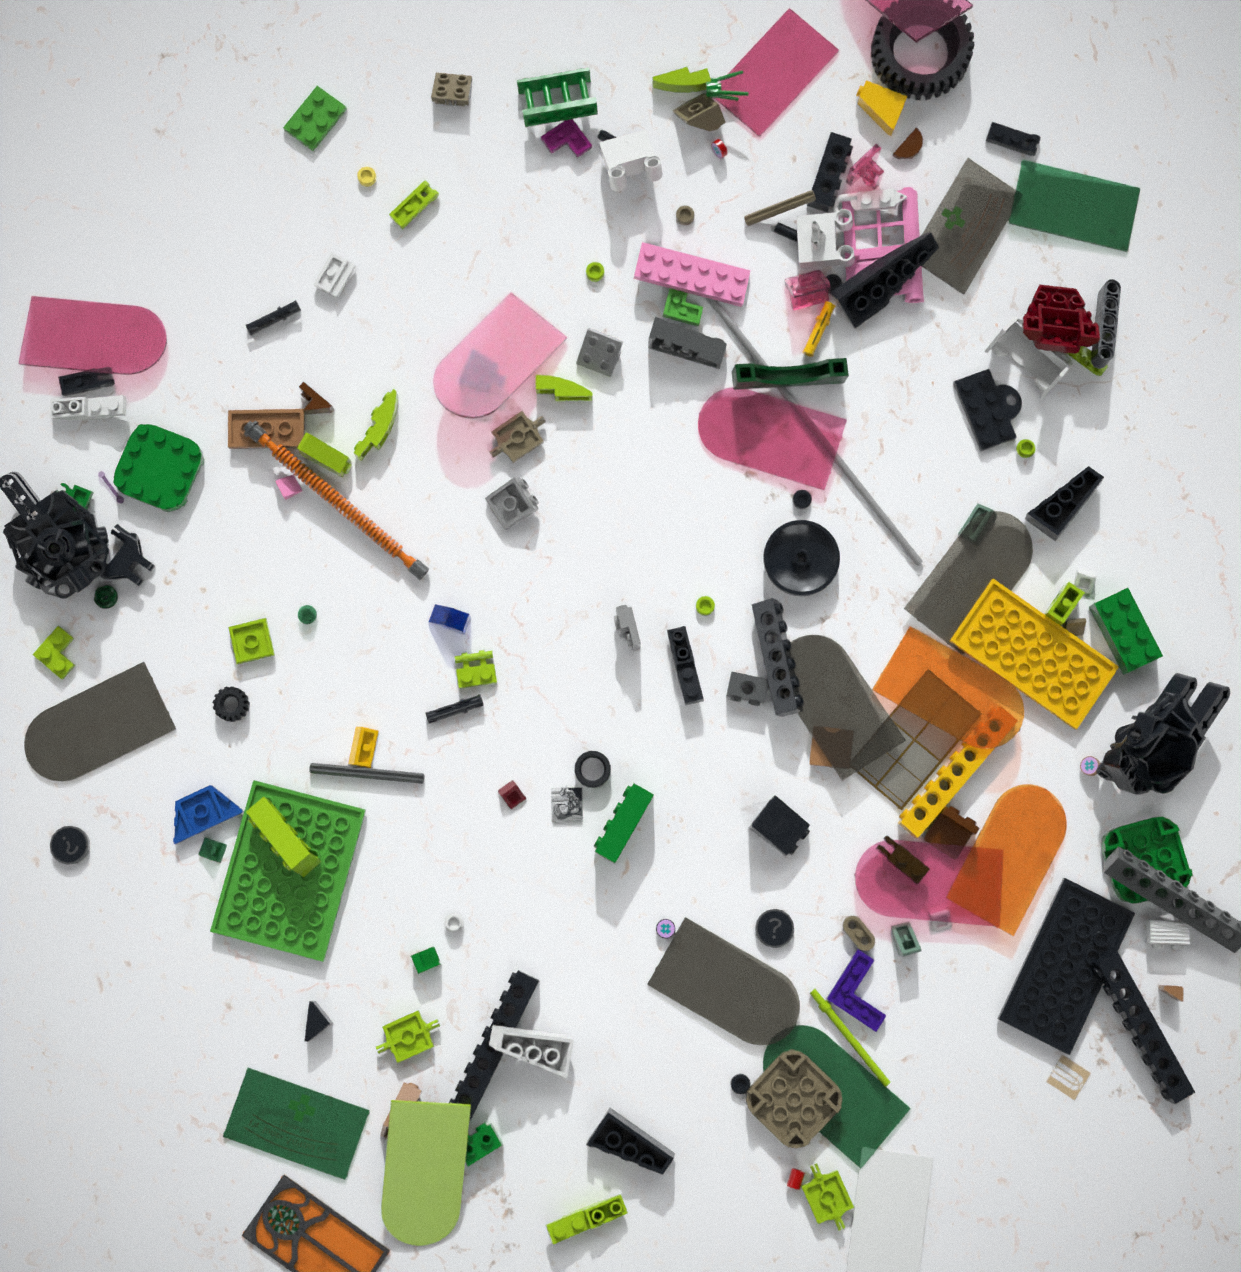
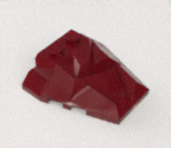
[1022,284,1100,354]

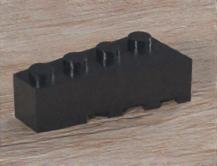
[586,1108,675,1175]

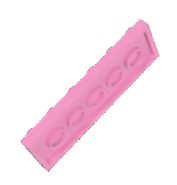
[633,242,750,307]

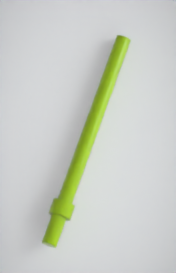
[810,988,891,1087]

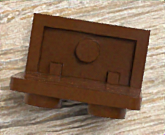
[924,806,980,859]

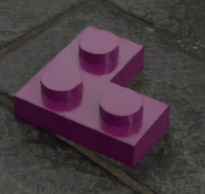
[541,119,592,158]

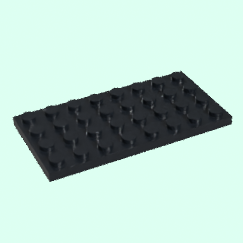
[997,878,1135,1055]

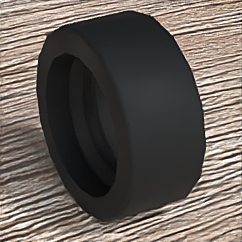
[574,751,611,788]

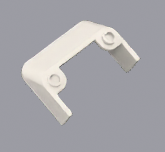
[984,316,1073,399]

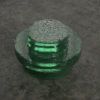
[298,605,317,624]

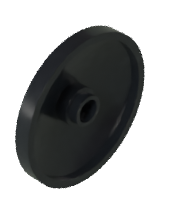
[763,520,840,596]

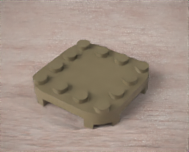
[745,1049,842,1148]

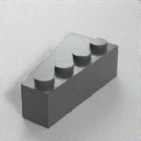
[648,317,727,369]

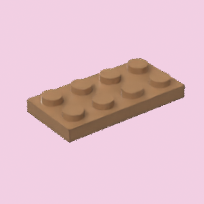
[228,409,305,449]

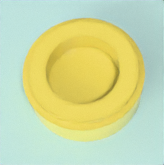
[357,167,377,187]

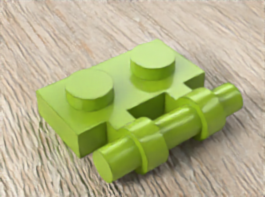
[454,650,497,689]

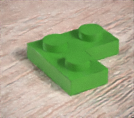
[662,288,703,327]

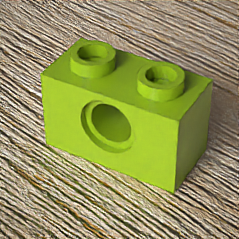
[1044,582,1085,626]

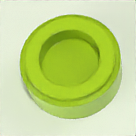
[586,262,605,282]
[696,596,715,616]

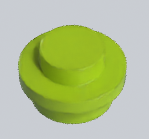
[1016,439,1036,458]

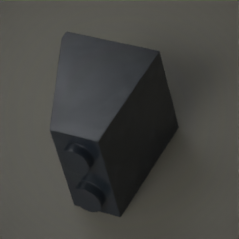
[748,795,810,856]

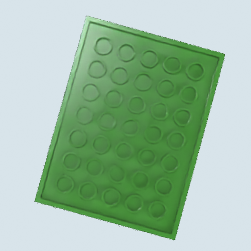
[210,780,366,962]

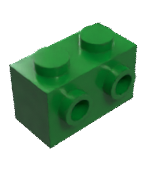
[465,1122,503,1167]

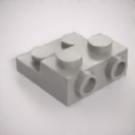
[485,477,539,530]
[614,605,641,650]

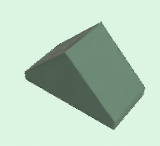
[891,921,922,957]

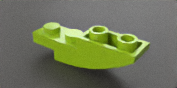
[353,389,398,461]
[545,1194,628,1245]

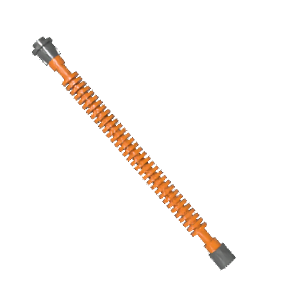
[243,421,429,580]

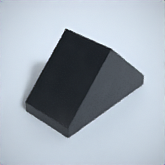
[304,1000,333,1042]

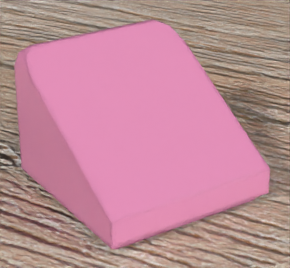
[275,474,302,500]

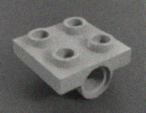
[576,328,624,377]

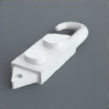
[832,188,907,212]

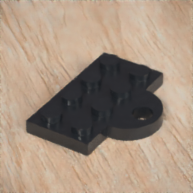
[953,369,1022,451]

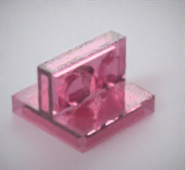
[846,143,884,190]
[784,269,831,310]

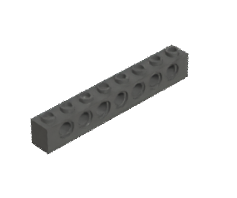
[1104,846,1241,953]

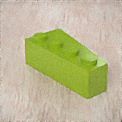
[246,797,322,877]

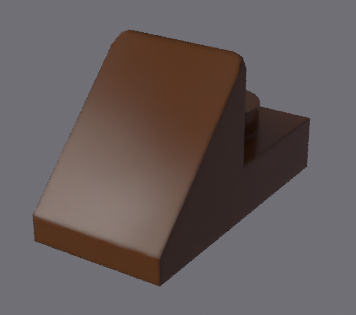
[299,381,334,415]

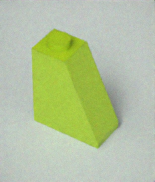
[297,432,352,478]

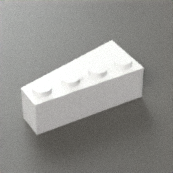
[489,1025,574,1078]

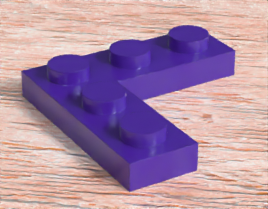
[826,949,887,1032]

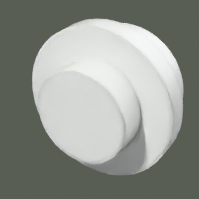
[444,913,464,933]

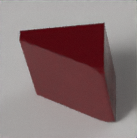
[498,780,527,810]

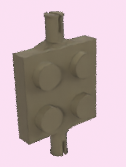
[489,411,546,463]

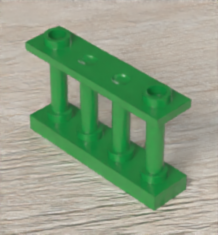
[516,67,598,127]

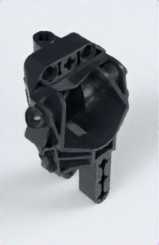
[0,471,109,599]
[1096,673,1230,795]

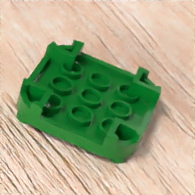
[113,424,205,513]
[1101,816,1193,904]

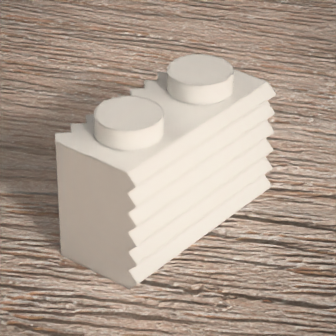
[1146,920,1190,949]

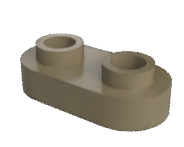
[842,916,875,951]

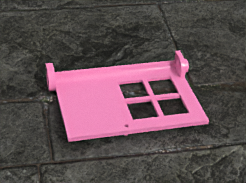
[842,187,924,303]

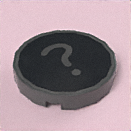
[50,826,90,865]
[755,909,794,948]

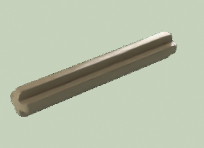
[744,190,816,226]

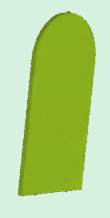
[381,1100,471,1246]

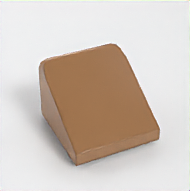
[1158,985,1184,1002]

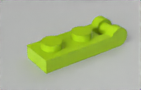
[389,180,439,229]

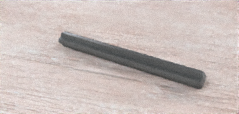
[309,763,425,784]

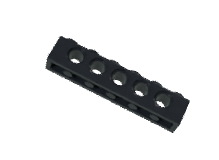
[751,598,804,717]

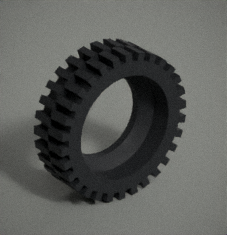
[871,0,975,100]

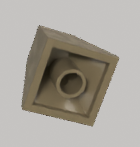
[672,93,726,132]

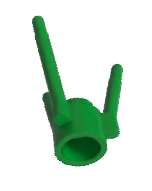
[706,70,749,101]

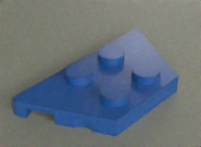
[173,785,244,844]

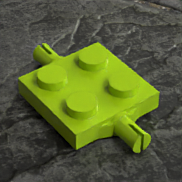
[376,1010,441,1063]
[801,1163,854,1231]

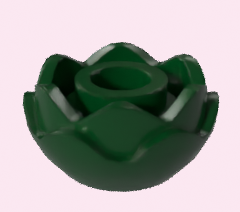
[94,585,118,609]

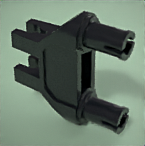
[91,524,155,587]

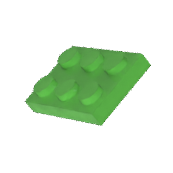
[283,86,347,151]

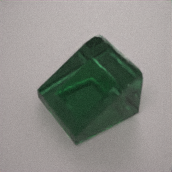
[198,837,227,863]

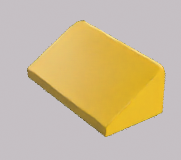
[348,726,379,768]

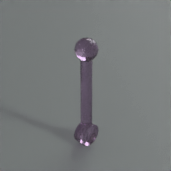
[98,471,125,504]

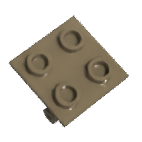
[431,72,472,107]

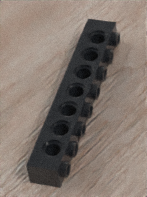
[1092,951,1196,1104]
[449,970,539,1124]

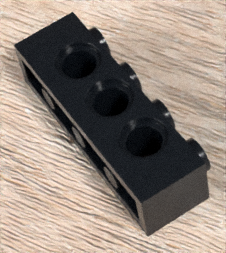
[807,132,854,213]

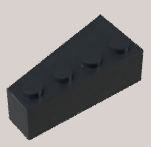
[1025,466,1104,542]

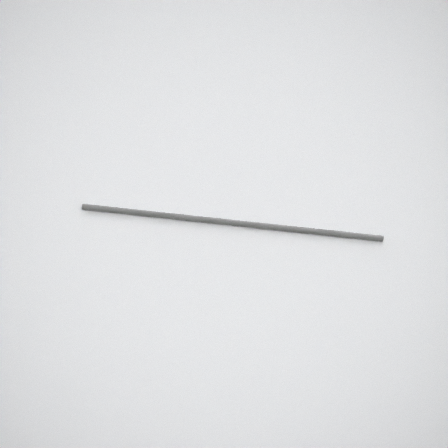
[706,298,923,566]

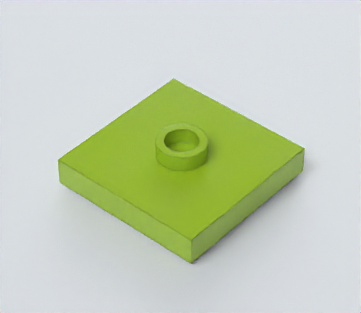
[228,618,275,665]

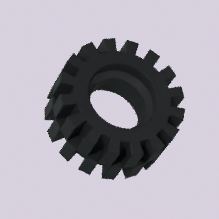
[212,686,250,722]

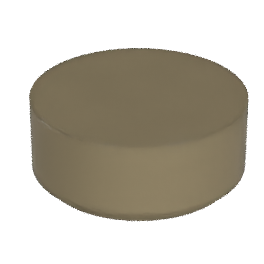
[676,205,695,225]

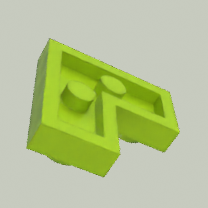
[32,626,76,680]

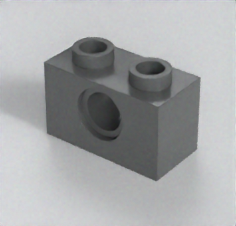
[726,671,769,706]

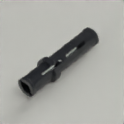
[245,300,301,335]
[425,694,484,724]

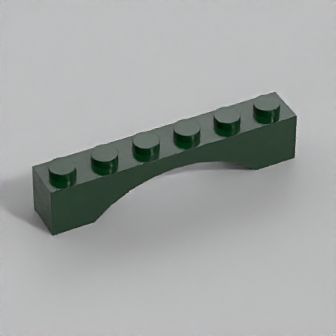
[731,358,849,390]

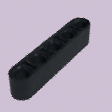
[1091,279,1121,369]

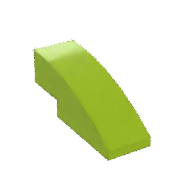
[652,66,711,93]
[536,375,593,401]

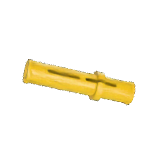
[802,301,836,357]

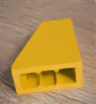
[856,80,908,136]

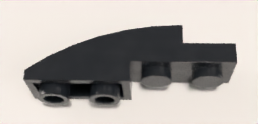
[667,626,704,706]

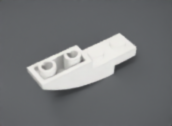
[50,395,126,420]

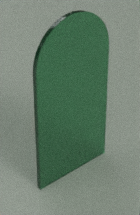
[763,1025,911,1169]

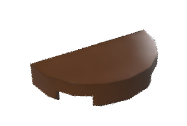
[892,127,923,160]

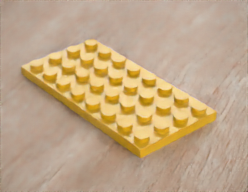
[949,579,1119,730]

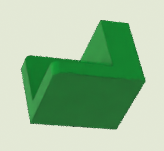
[411,946,441,974]

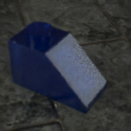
[428,604,471,635]

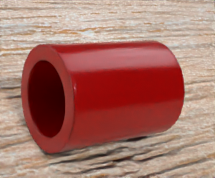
[787,1168,805,1190]

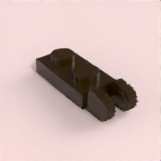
[876,836,930,884]

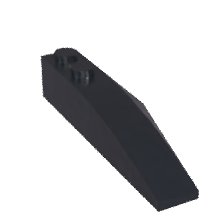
[830,232,939,328]

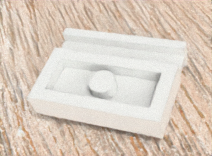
[313,252,356,299]

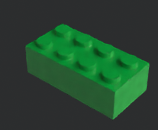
[1089,588,1163,675]
[594,783,654,864]

